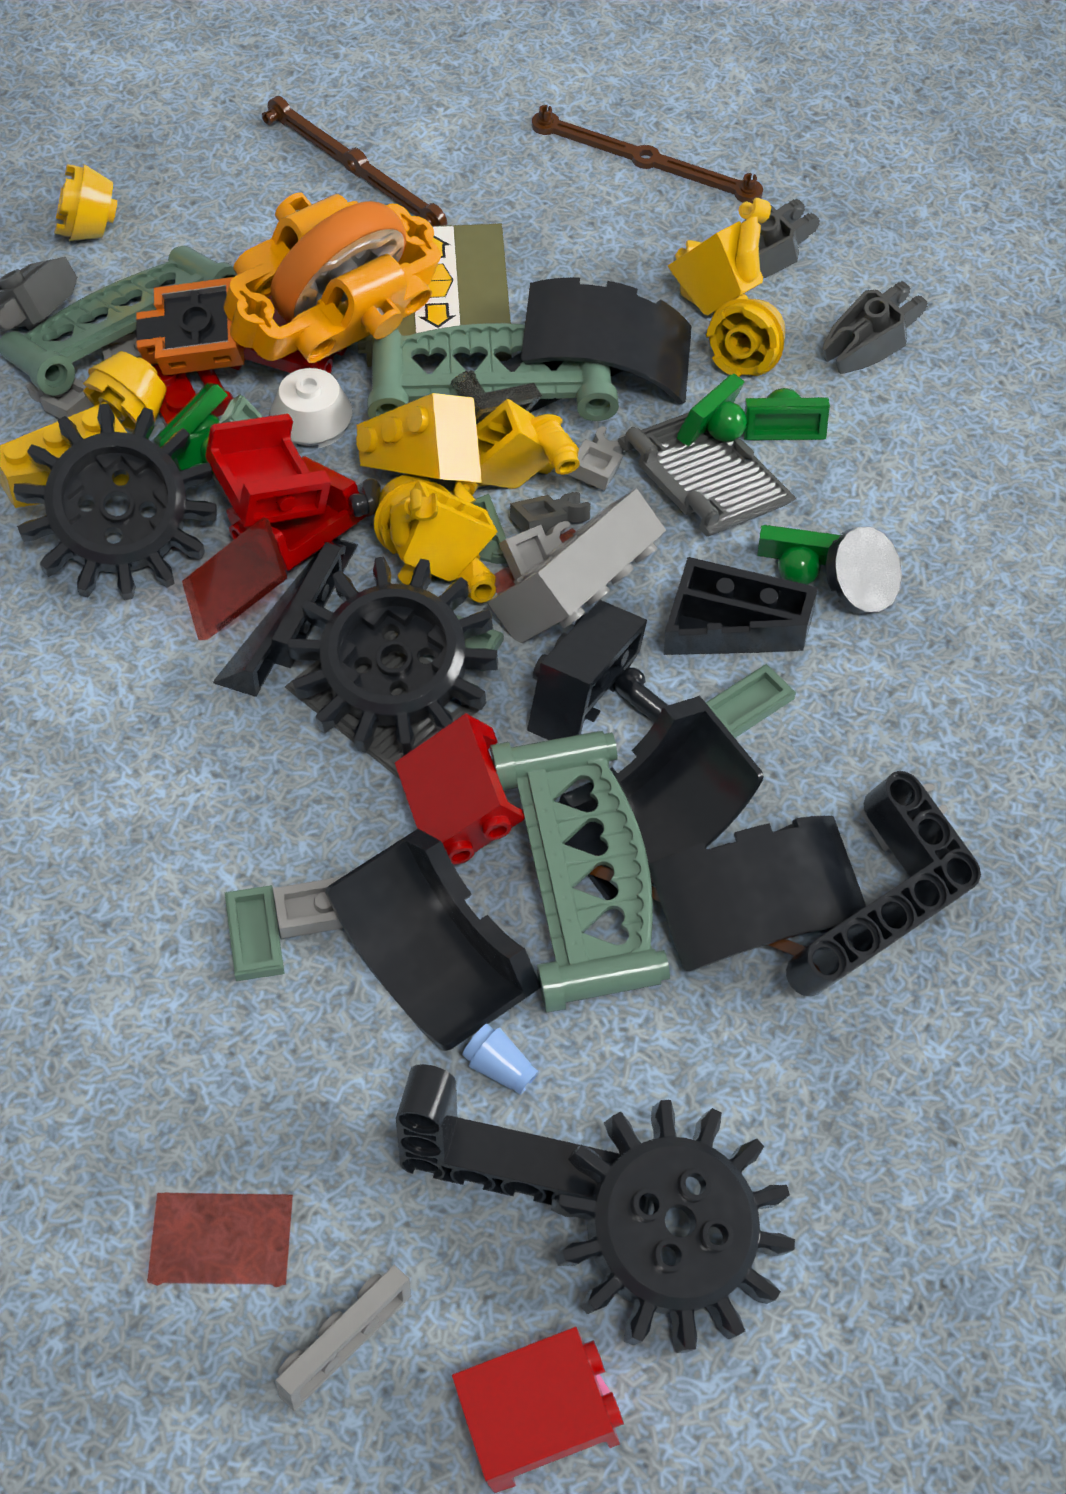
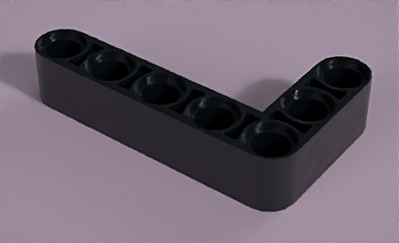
[786,771,981,997]
[396,1064,653,1215]

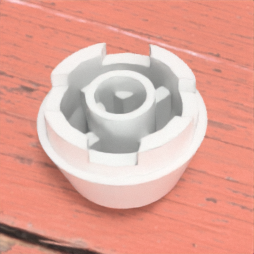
[270,368,352,448]

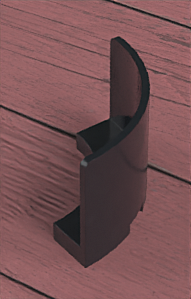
[521,277,692,404]
[558,696,764,900]
[649,816,866,971]
[325,829,541,1051]

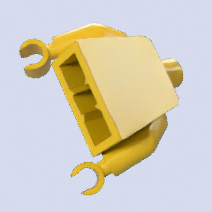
[667,197,771,316]

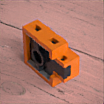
[136,277,244,375]

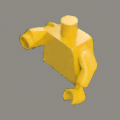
[450,399,580,504]
[390,480,498,603]

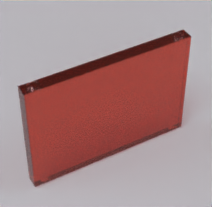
[182,517,288,640]
[147,1192,293,1287]

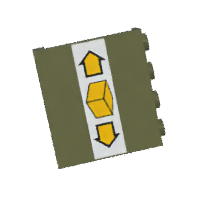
[358,223,512,367]

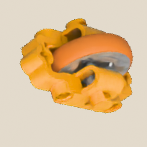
[224,192,441,363]

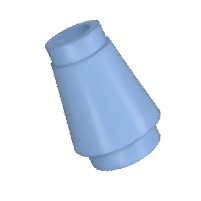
[462,1024,539,1095]

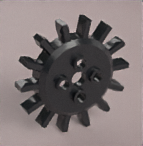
[13,404,217,600]
[288,556,498,755]
[551,1100,795,1353]

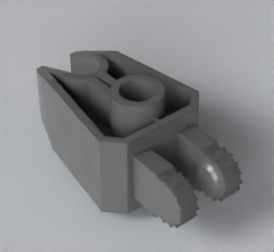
[741,198,820,278]
[0,257,78,331]
[823,281,928,374]

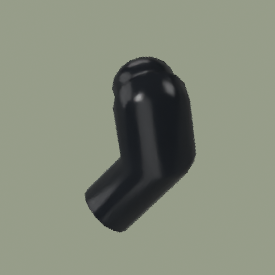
[348,478,381,517]
[615,668,668,723]

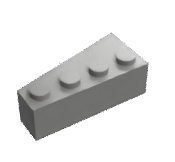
[487,488,666,643]

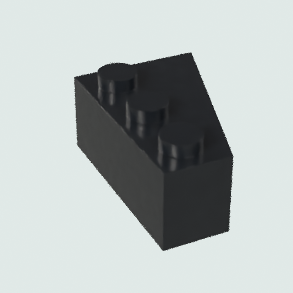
[664,557,818,655]
[527,600,647,740]

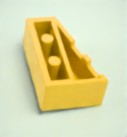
[356,393,482,483]
[0,402,129,508]

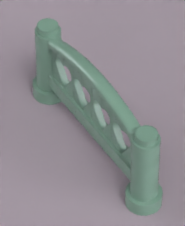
[0,246,237,396]
[367,323,619,421]
[490,731,670,1013]

